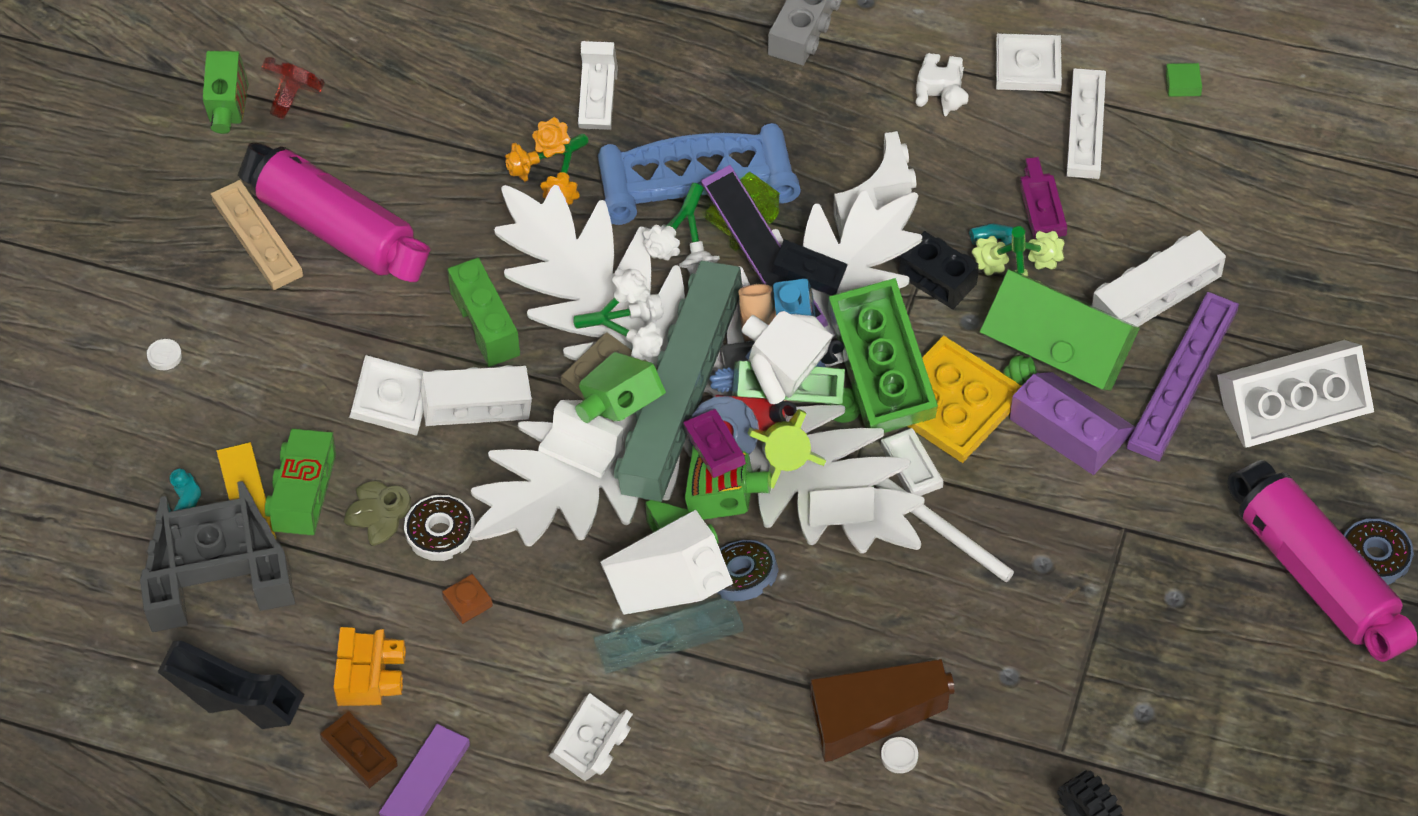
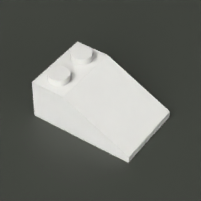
[600,510,733,615]

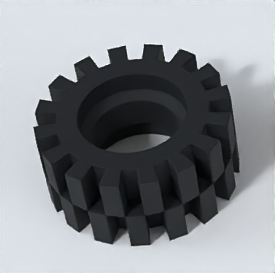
[1057,770,1124,816]

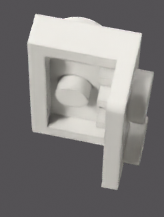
[549,693,633,781]

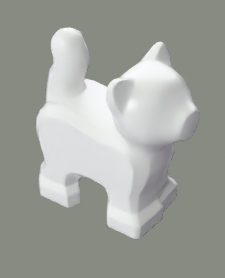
[915,53,969,116]

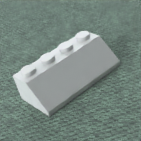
[1217,340,1374,448]

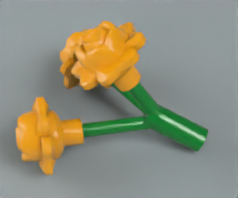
[505,117,588,205]

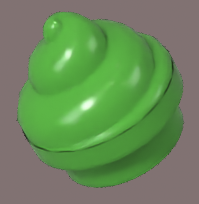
[1003,355,1037,386]

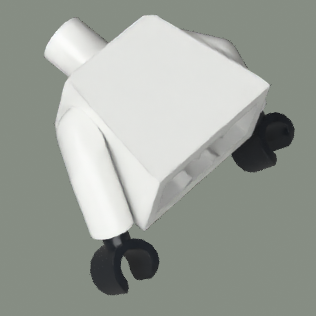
[741,311,844,423]

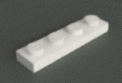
[1066,68,1106,179]

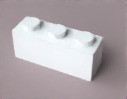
[421,365,532,426]

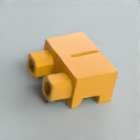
[334,627,406,706]

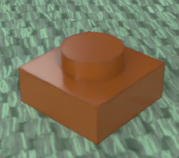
[442,574,493,624]

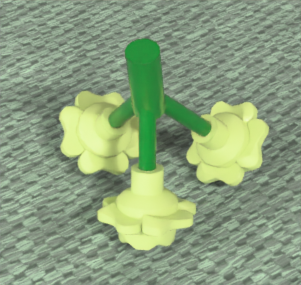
[972,226,1065,282]

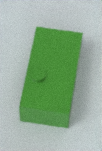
[980,269,1140,391]
[827,278,938,433]

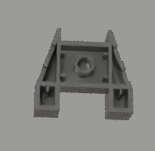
[140,481,295,632]

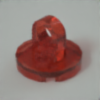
[261,57,325,119]

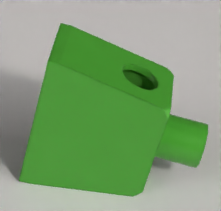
[575,352,666,423]

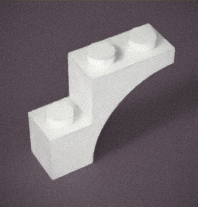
[834,131,917,240]

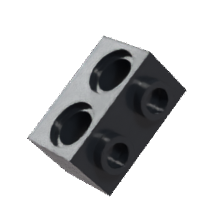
[899,231,979,310]

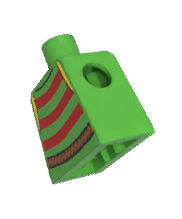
[203,51,249,134]
[685,446,771,520]

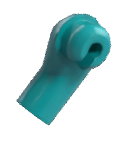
[969,223,1014,245]
[169,468,201,511]

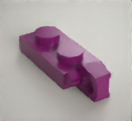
[1020,157,1067,239]

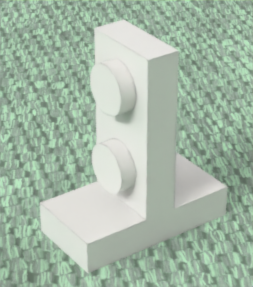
[578,41,618,130]

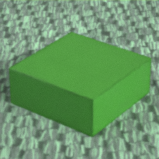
[1166,63,1202,97]

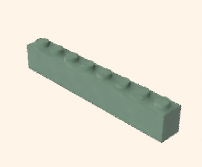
[614,260,743,502]

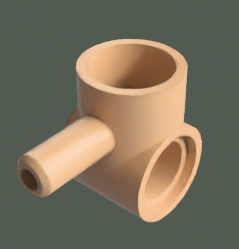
[738,284,776,342]

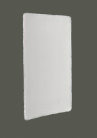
[809,487,875,526]

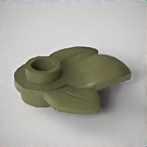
[344,481,411,546]

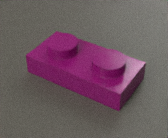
[683,409,746,478]

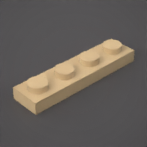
[211,180,303,290]

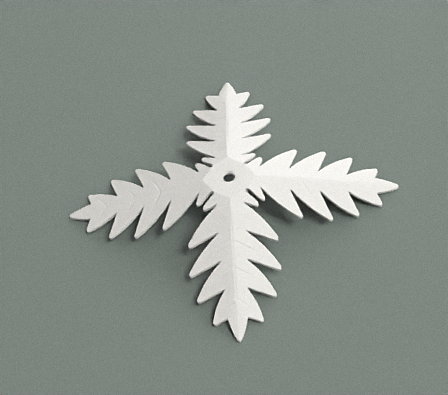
[470,185,925,553]

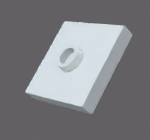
[996,33,1062,92]
[349,355,426,436]

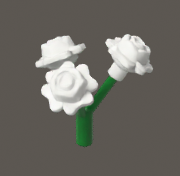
[643,183,720,275]
[574,269,664,360]

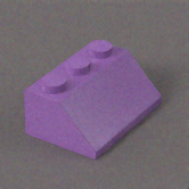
[1010,372,1136,475]

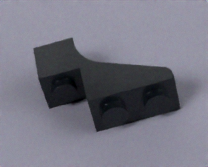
[158,641,305,729]

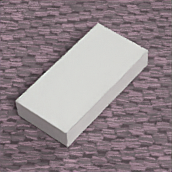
[880,428,943,496]

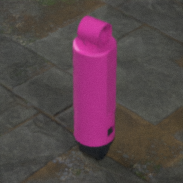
[238,143,430,282]
[1227,460,1417,662]

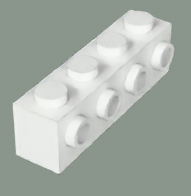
[1092,230,1226,327]

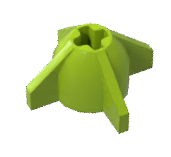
[747,409,826,489]

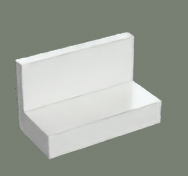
[538,400,624,478]

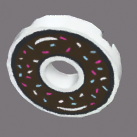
[404,495,475,561]

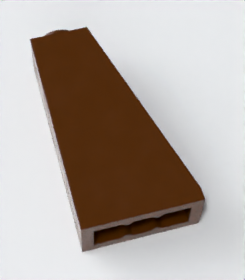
[810,659,955,762]

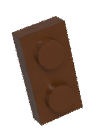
[320,711,398,789]

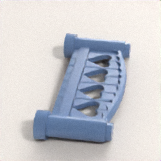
[598,123,801,225]

